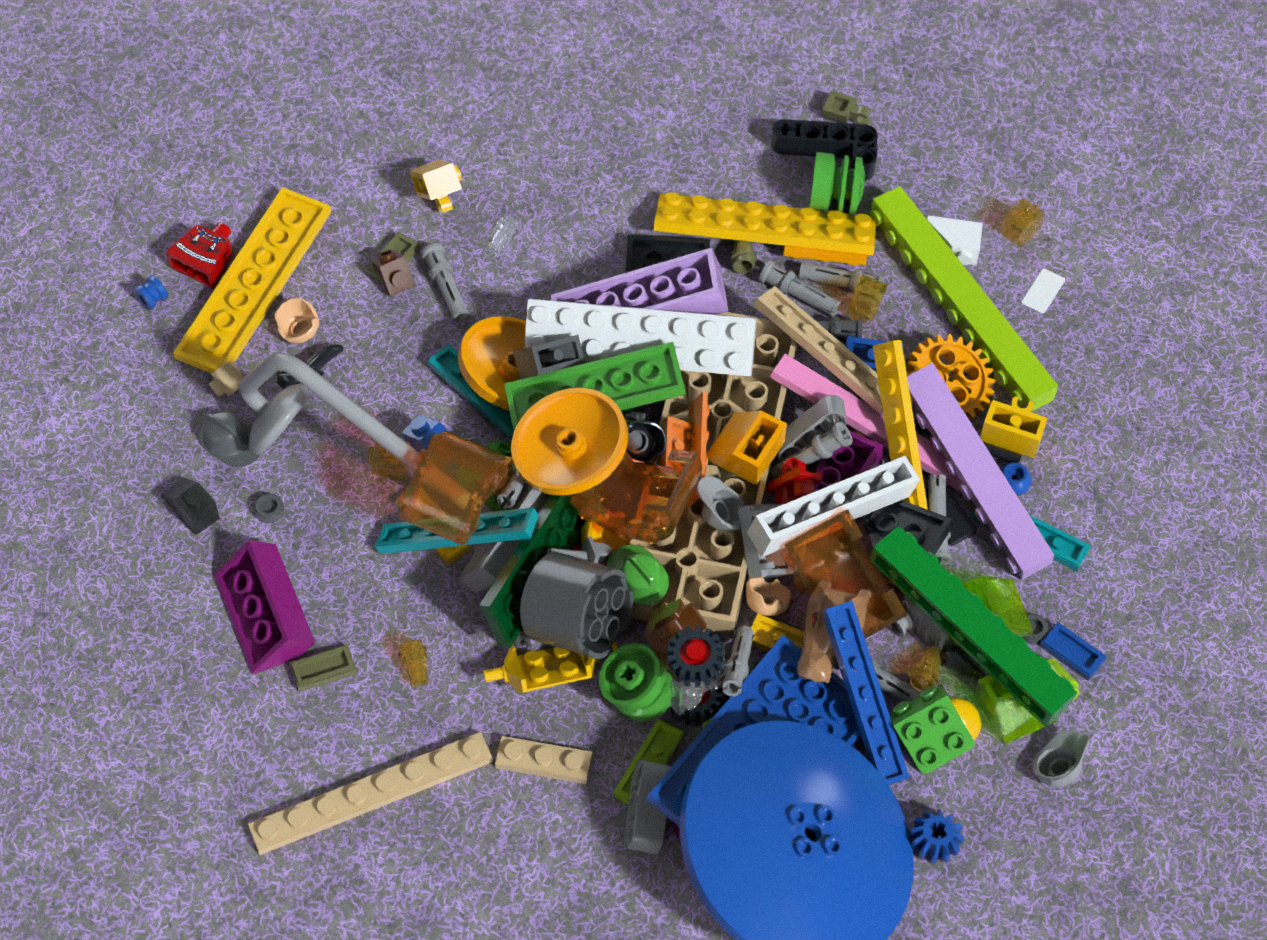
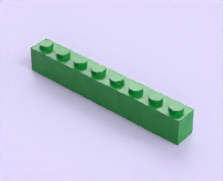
[869,526,1077,727]

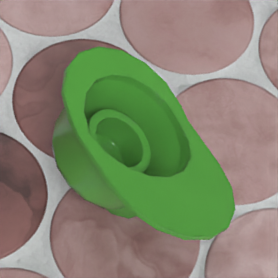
[606,544,669,605]

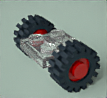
[667,626,725,727]

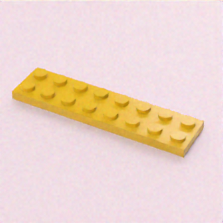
[173,187,331,373]
[654,192,876,255]

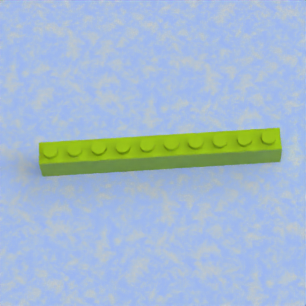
[870,186,1058,411]

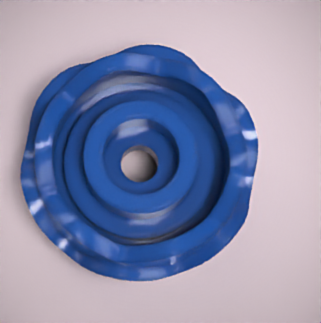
[1000,462,1032,496]

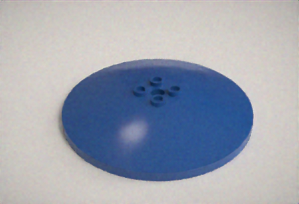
[680,720,914,940]

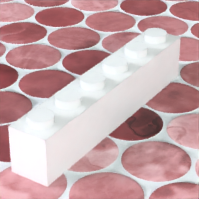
[747,456,920,557]

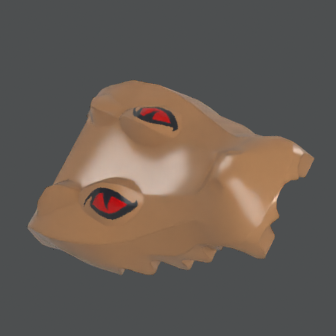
[797,579,871,683]

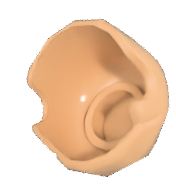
[274,298,319,344]
[745,578,792,616]

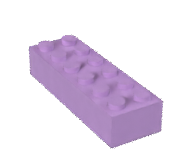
[551,248,728,315]

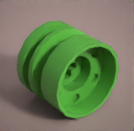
[810,152,865,214]

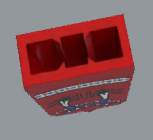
[166,222,232,289]

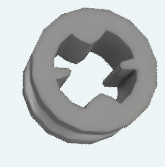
[884,607,914,637]

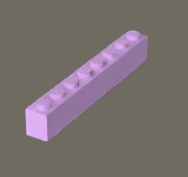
[907,362,1054,580]

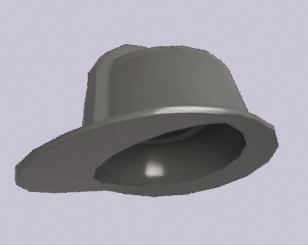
[198,411,260,467]

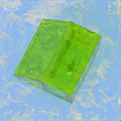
[961,576,1034,637]
[973,675,1057,745]

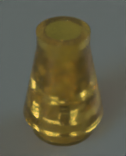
[397,640,429,687]
[909,646,943,691]

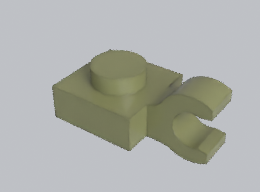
[822,90,871,125]

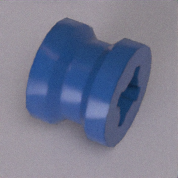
[133,275,168,310]

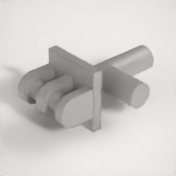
[546,536,612,565]

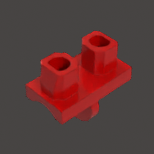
[766,457,823,504]

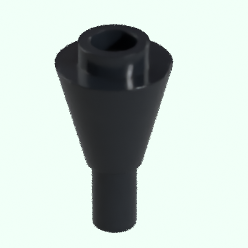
[943,643,995,688]

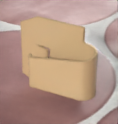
[209,362,244,397]

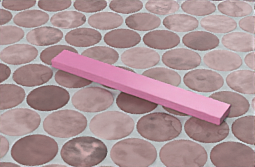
[770,354,962,493]

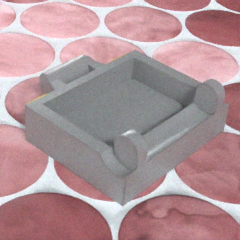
[738,504,804,579]

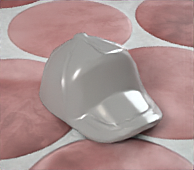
[695,476,744,532]
[1033,730,1090,788]

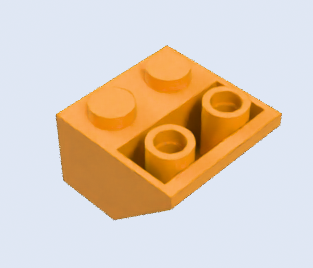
[706,410,787,485]

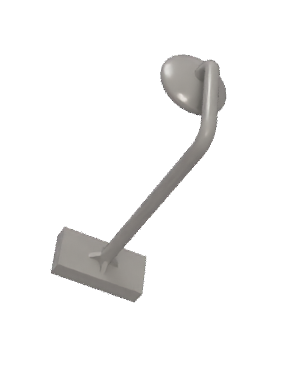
[239,352,551,593]

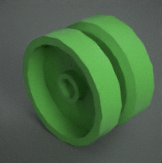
[599,643,678,722]

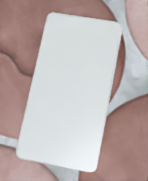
[1022,269,1065,313]

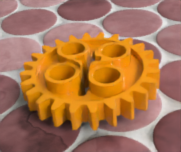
[905,334,995,421]

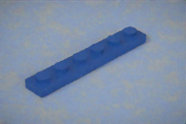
[821,601,910,785]

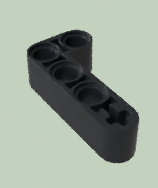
[771,119,878,181]

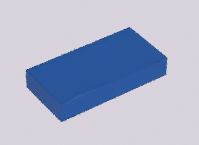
[1039,622,1107,681]

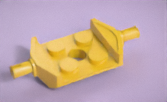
[483,642,617,694]

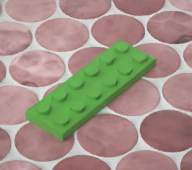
[504,342,686,431]

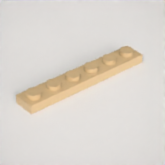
[754,286,883,415]

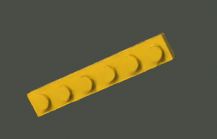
[873,340,928,510]

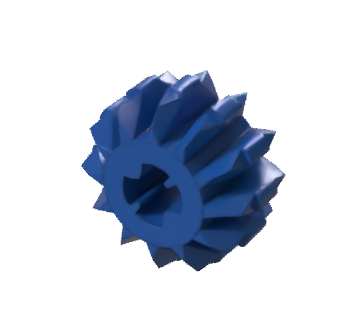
[910,809,964,864]

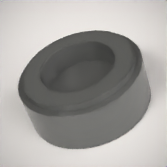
[254,493,284,523]
[1018,614,1049,644]

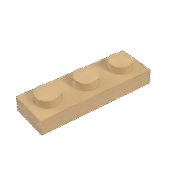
[495,736,592,784]

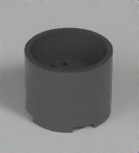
[520,552,633,659]

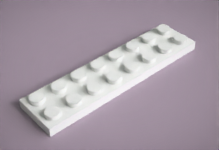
[524,299,757,376]

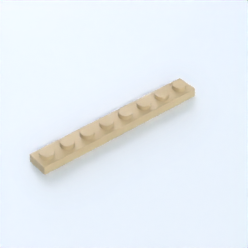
[248,732,493,855]

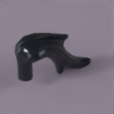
[276,345,344,389]

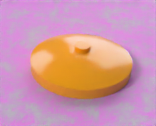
[458,316,569,410]
[511,388,628,495]

